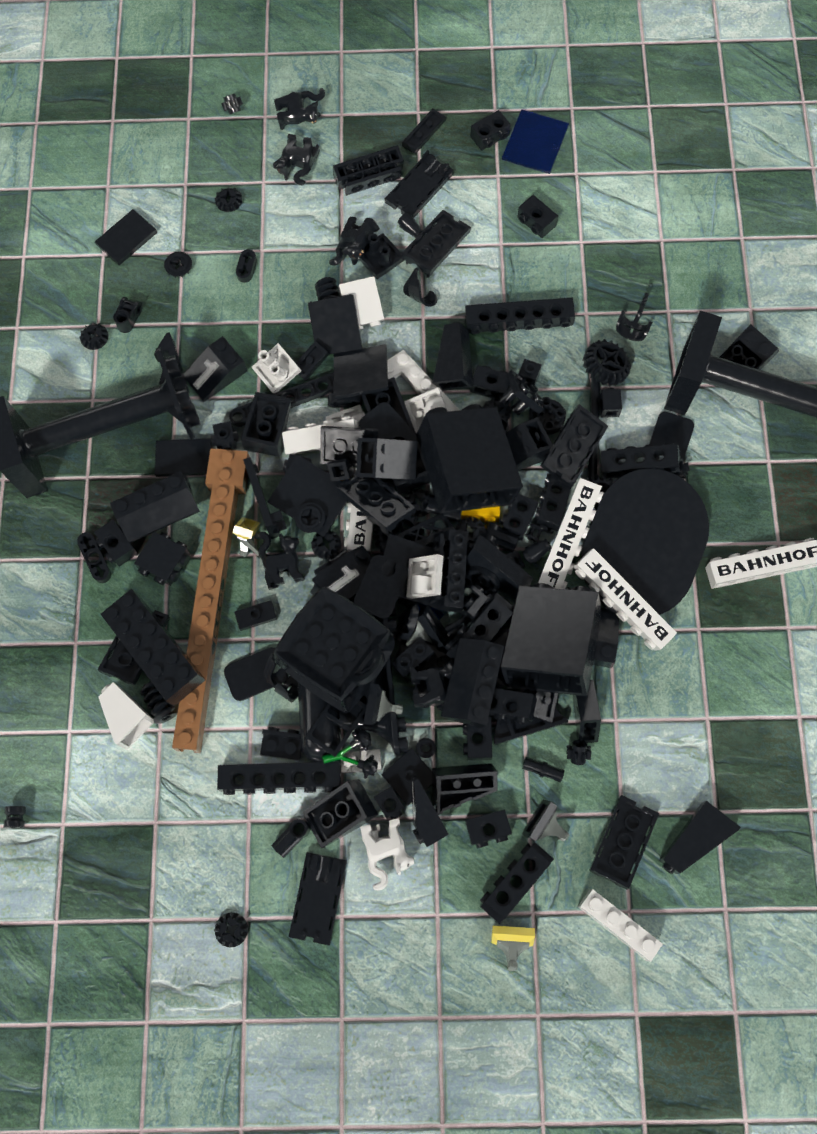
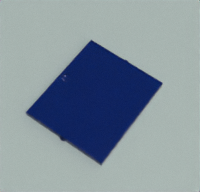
[502,109,569,174]

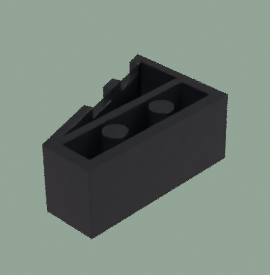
[432,763,498,815]

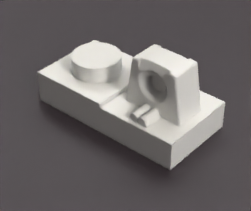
[340,749,382,774]

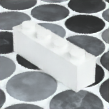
[282,417,359,455]
[577,889,663,962]

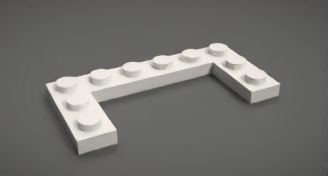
[388,350,459,411]

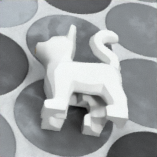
[360,818,414,891]

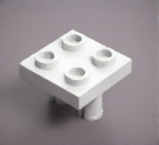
[252,343,302,394]

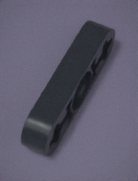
[77,532,111,583]

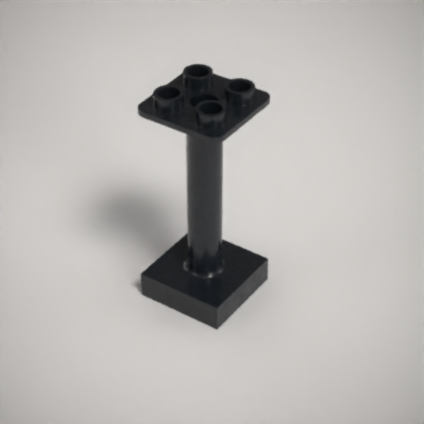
[664,311,817,418]
[0,347,201,498]

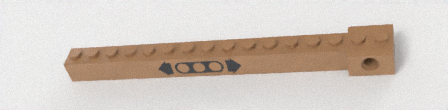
[172,448,250,753]

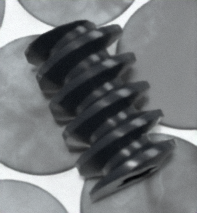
[315,277,339,301]
[140,681,177,724]

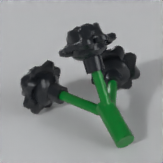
[322,728,378,779]

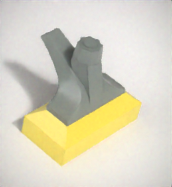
[233,517,261,557]
[491,925,535,971]

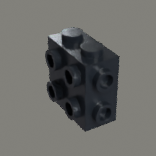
[134,532,190,586]

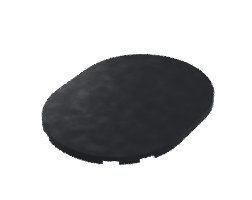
[581,469,709,615]

